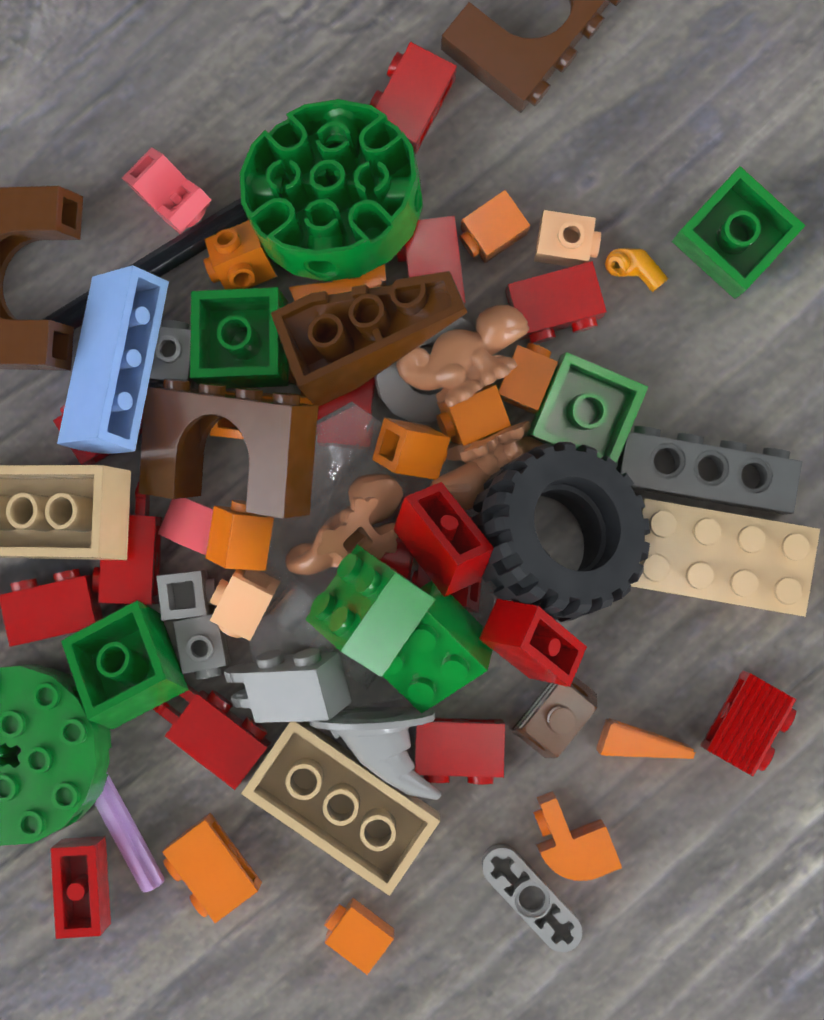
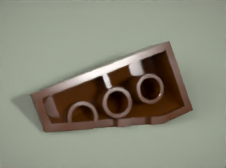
[271,271,468,407]

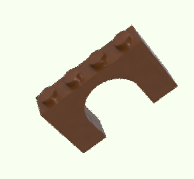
[441,0,622,113]
[0,186,84,371]
[138,379,318,519]

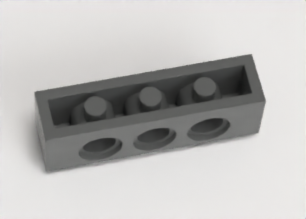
[616,426,802,515]

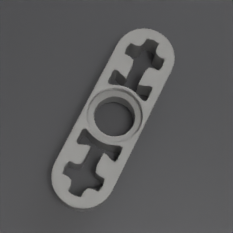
[482,844,582,952]

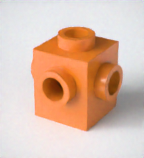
[203,220,277,290]

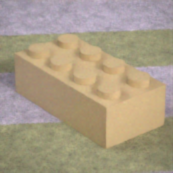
[0,465,131,560]
[631,498,820,617]
[241,721,440,896]

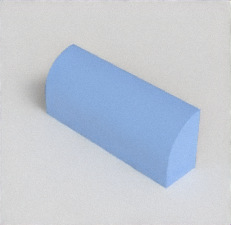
[57,265,169,454]

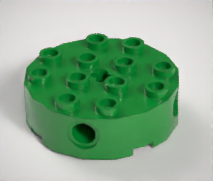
[240,99,423,282]
[0,664,111,846]

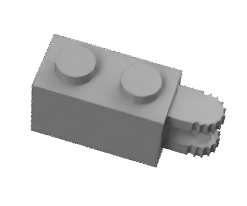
[224,648,352,723]

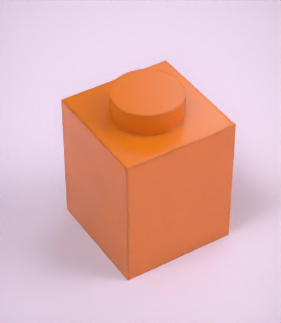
[459,190,530,263]
[498,343,558,414]
[436,384,511,446]
[372,417,451,480]
[206,500,274,571]
[324,898,394,975]

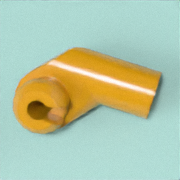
[605,248,669,293]

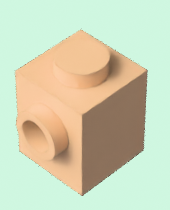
[534,210,601,267]
[209,569,281,641]

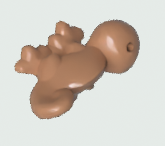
[396,305,529,407]
[430,421,543,511]
[285,473,403,575]

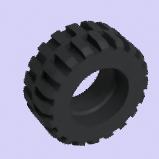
[471,442,650,622]

